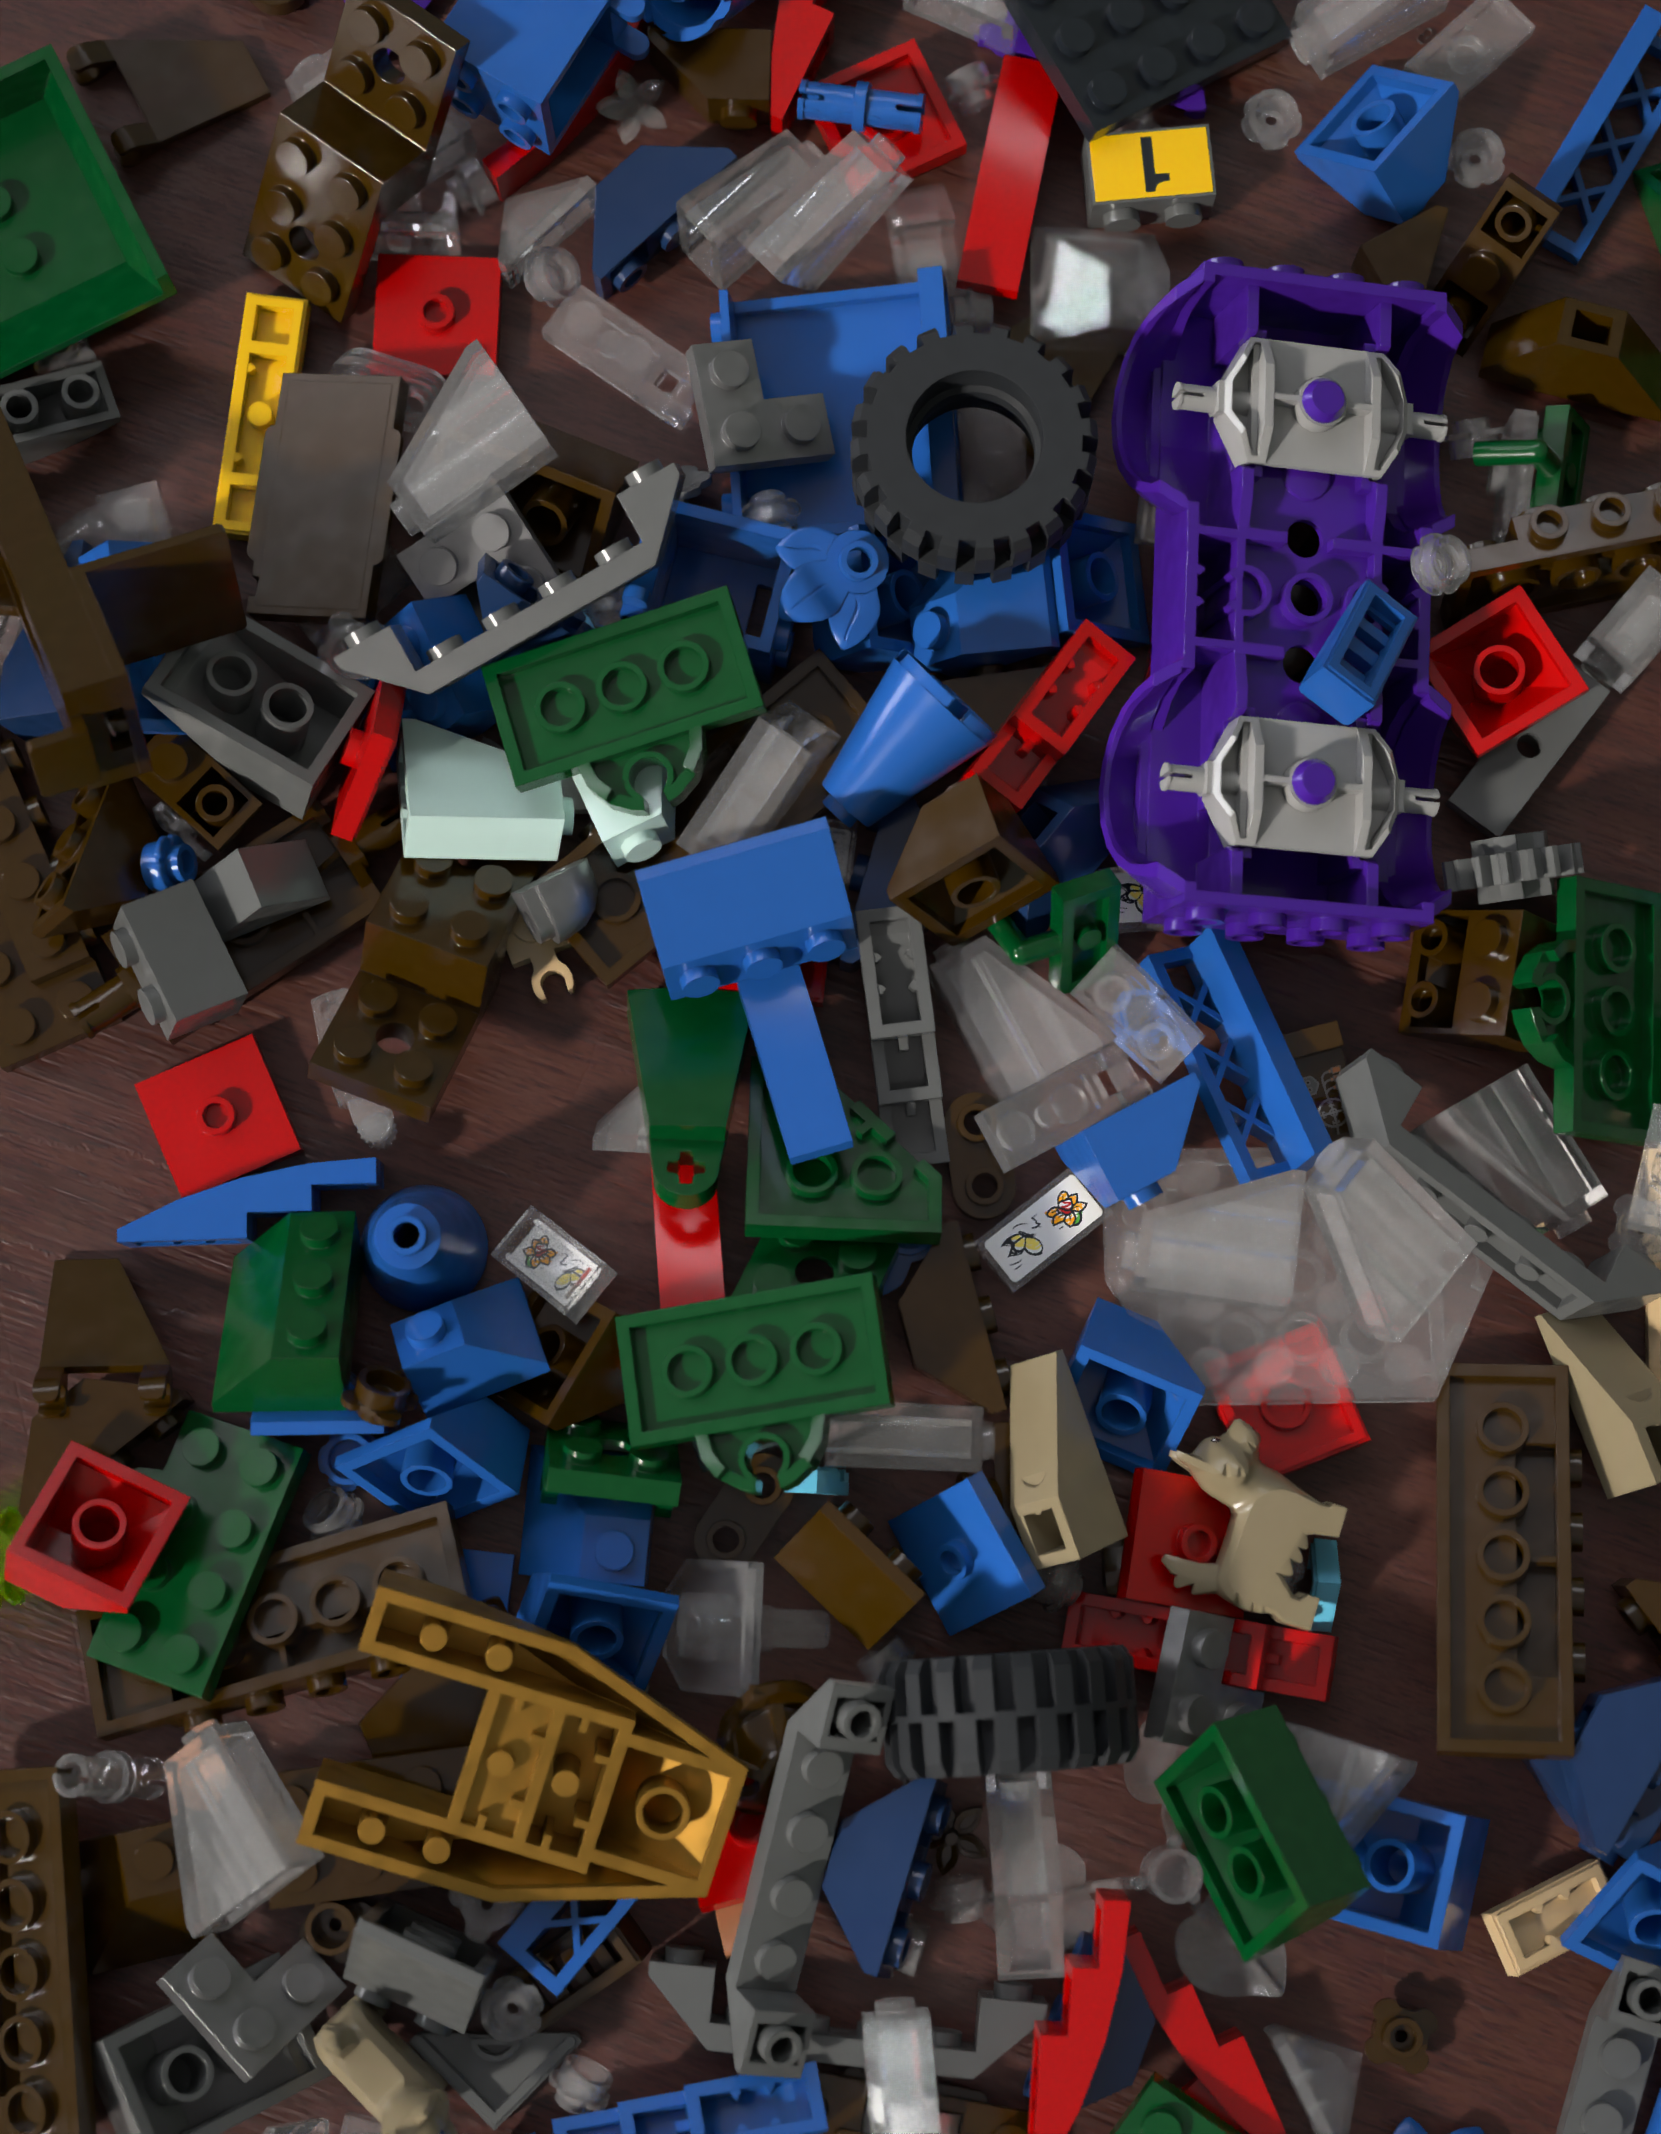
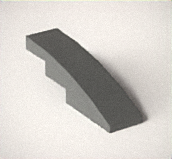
[855,906,950,1165]

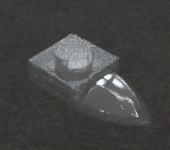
[54,480,173,556]

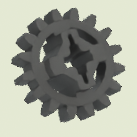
[1441,830,1585,905]

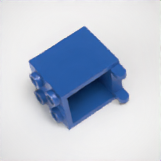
[444,0,650,155]
[619,501,795,684]

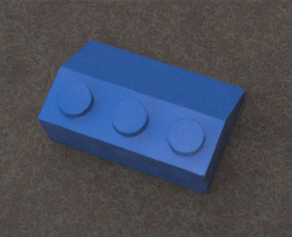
[635,817,858,1001]

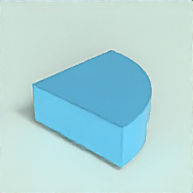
[784,1467,849,1496]
[1307,1538,1341,1632]

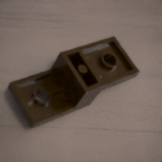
[242,0,470,323]
[307,855,547,1124]

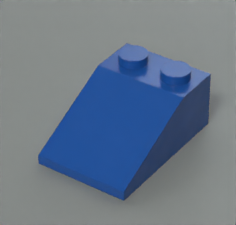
[1313,1775,1490,1951]

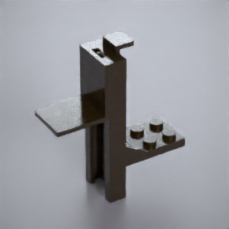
[0,407,247,797]

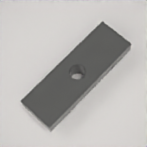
[1444,664,1611,838]

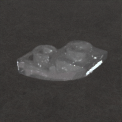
[1070,944,1205,1085]

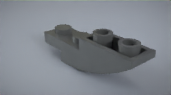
[0,360,121,464]

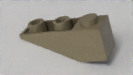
[1535,1312,1661,1499]
[1010,1349,1128,1570]

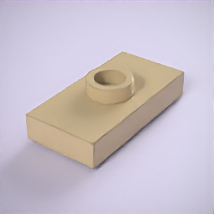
[1481,1859,1608,1977]

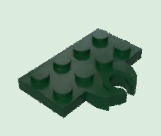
[481,585,767,816]
[1511,875,1661,1146]
[615,1272,895,1496]
[86,1410,311,1702]

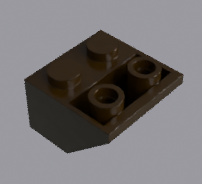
[1398,910,1557,1052]
[774,1500,925,1650]

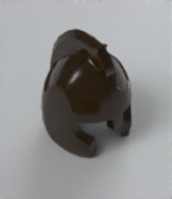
[716,1680,818,1815]

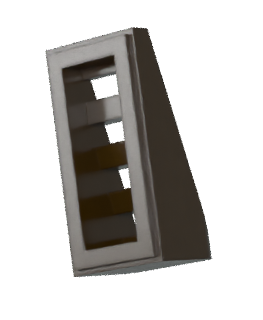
[501,1899,652,2033]

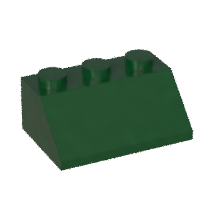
[212,1211,363,1412]
[1154,1704,1371,1963]

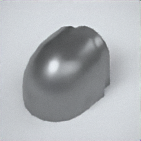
[510,858,598,944]

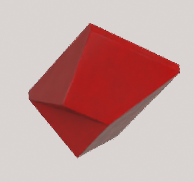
[1429,585,1589,758]

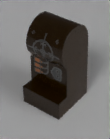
[1283,1020,1351,1145]

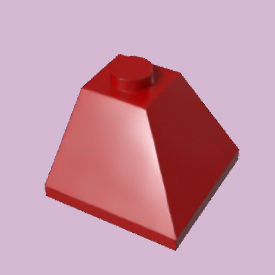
[4,1440,191,1614]

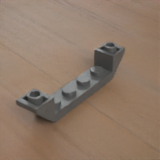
[333,458,686,694]
[1335,1048,1661,1320]
[726,1679,896,2079]
[648,1944,1048,2079]
[1556,1954,1661,2134]

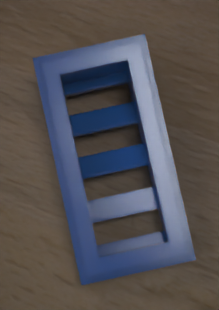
[1299,579,1418,725]

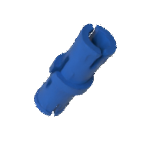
[797,78,926,135]

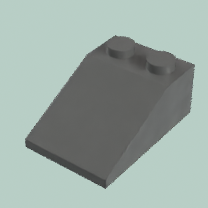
[141,616,375,820]
[343,1896,504,2037]
[91,1952,332,2134]

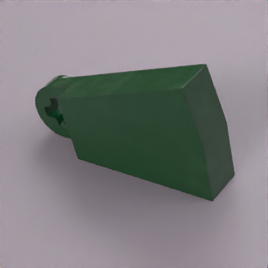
[627,988,751,1209]

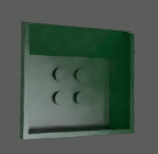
[0,43,177,379]

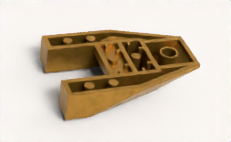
[296,1568,748,1902]

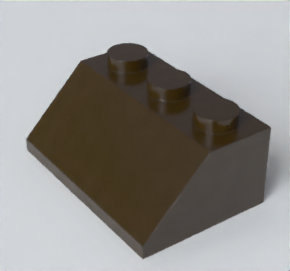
[415,393,639,579]

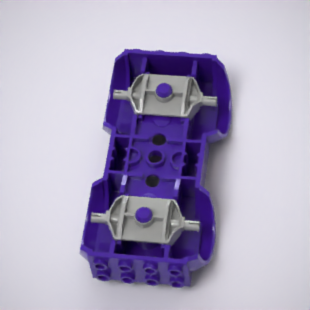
[1099,256,1463,952]

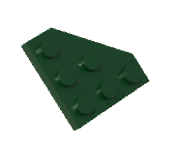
[744,1056,942,1245]

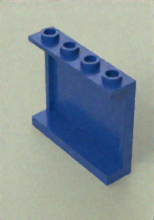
[710,266,964,535]

